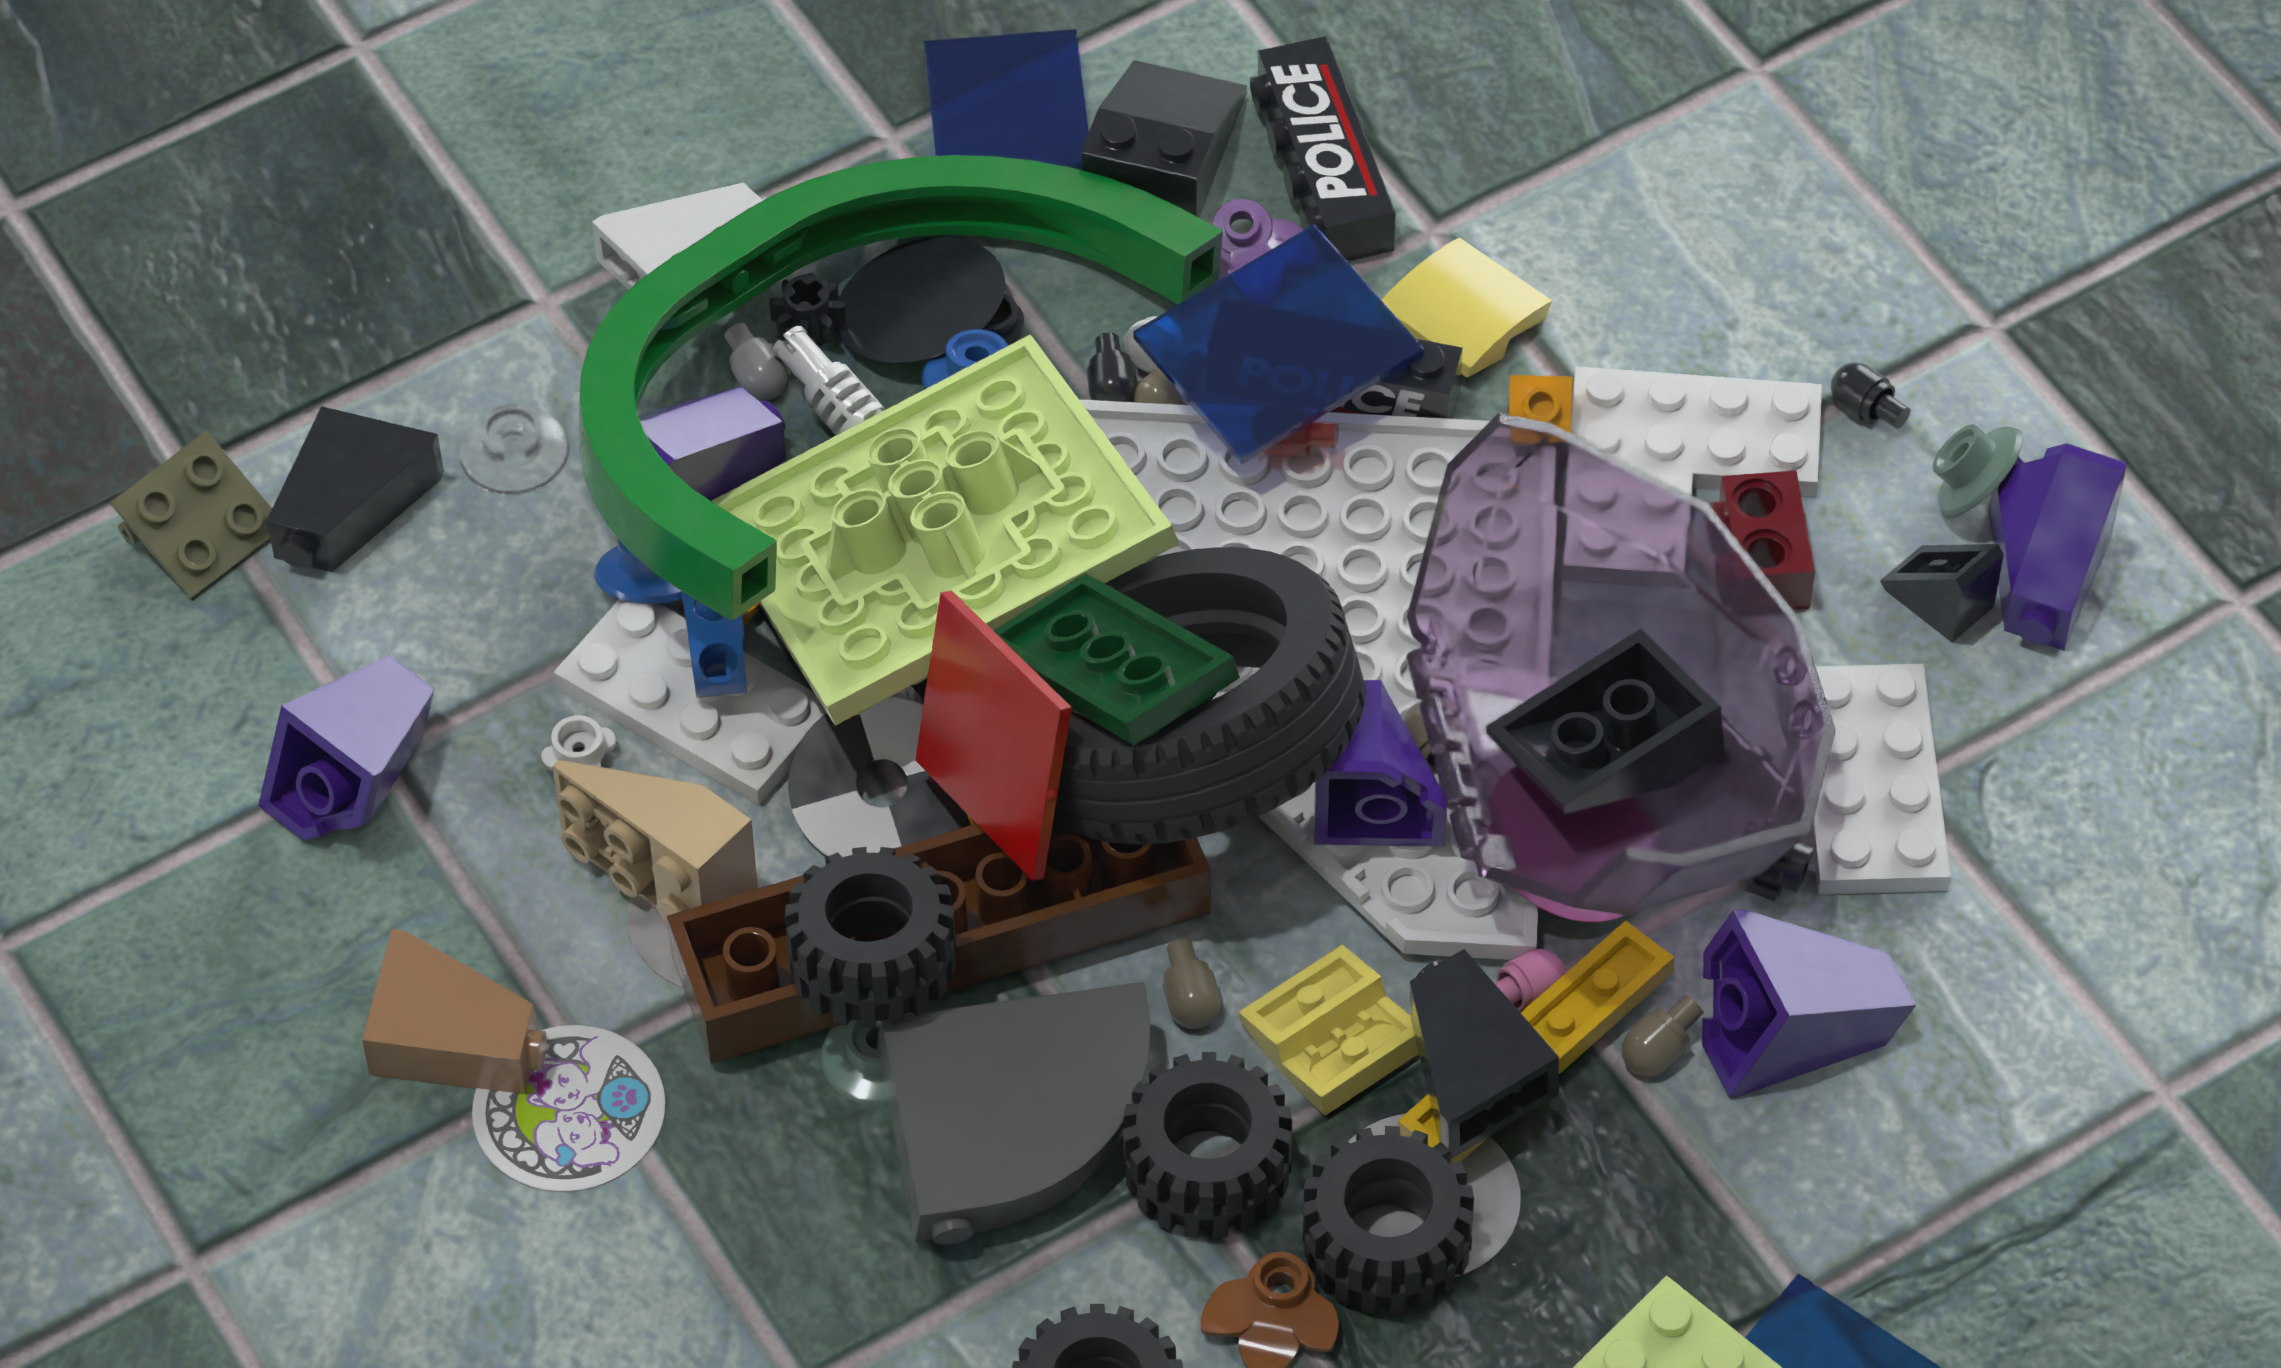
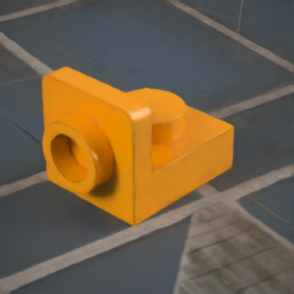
[1507,375,1573,440]

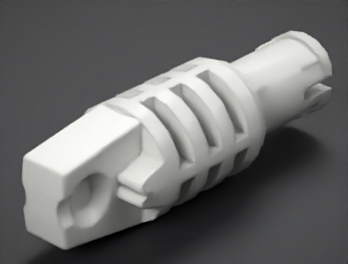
[772,326,886,435]

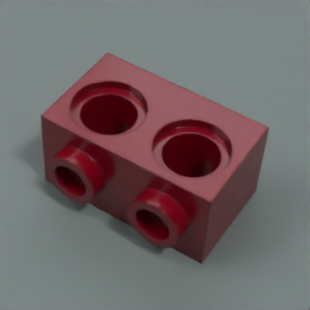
[1709,470,1815,614]

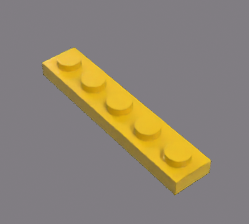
[1398,920,1674,1164]

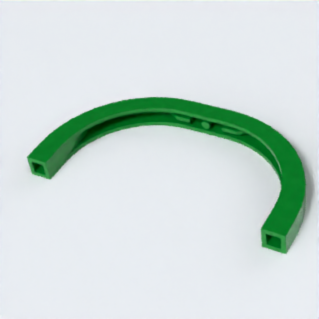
[579,155,1223,621]

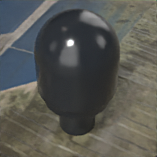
[1086,332,1137,402]
[1831,362,1911,429]

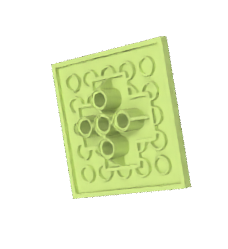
[711,334,1179,725]

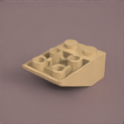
[553,760,758,923]

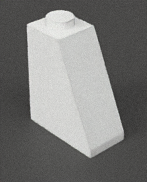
[592,183,766,290]

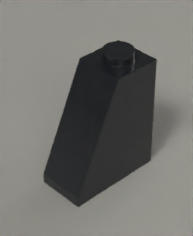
[266,406,444,572]
[1410,949,1559,1159]

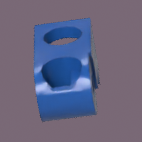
[682,592,748,698]

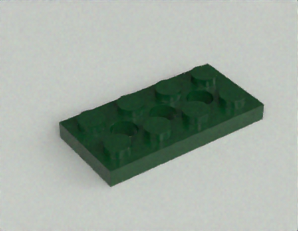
[993,573,1240,745]

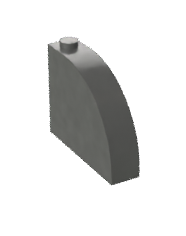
[877,982,1150,1245]

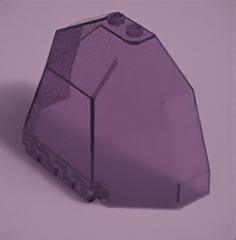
[1406,413,1836,915]

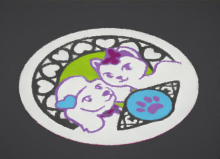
[472,1025,665,1191]

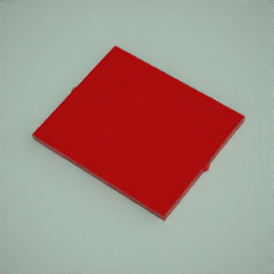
[915,590,1072,881]

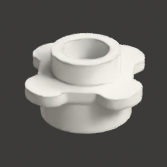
[541,715,616,771]

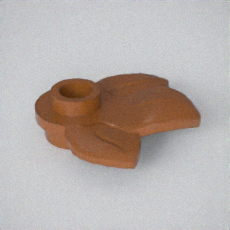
[1201,1252,1339,1368]

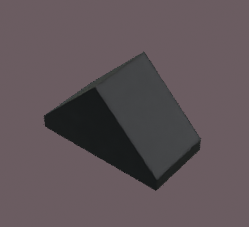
[1880,544,2004,643]

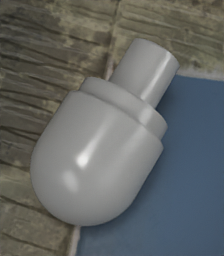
[725,323,789,401]

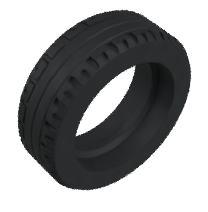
[1053,547,1366,844]

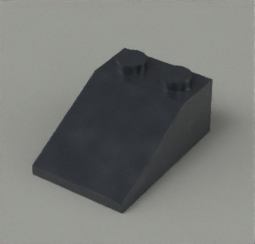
[1081,60,1247,218]
[1485,628,1725,814]

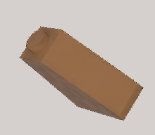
[362,929,547,1094]

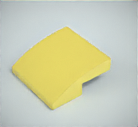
[1374,238,1552,378]
[1238,945,1419,1116]

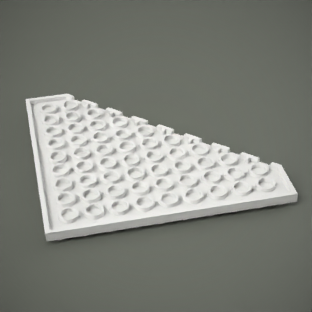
[1080,400,1557,960]

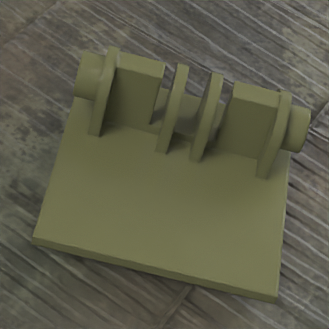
[110,430,272,599]

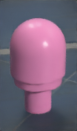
[1495,949,1566,1011]

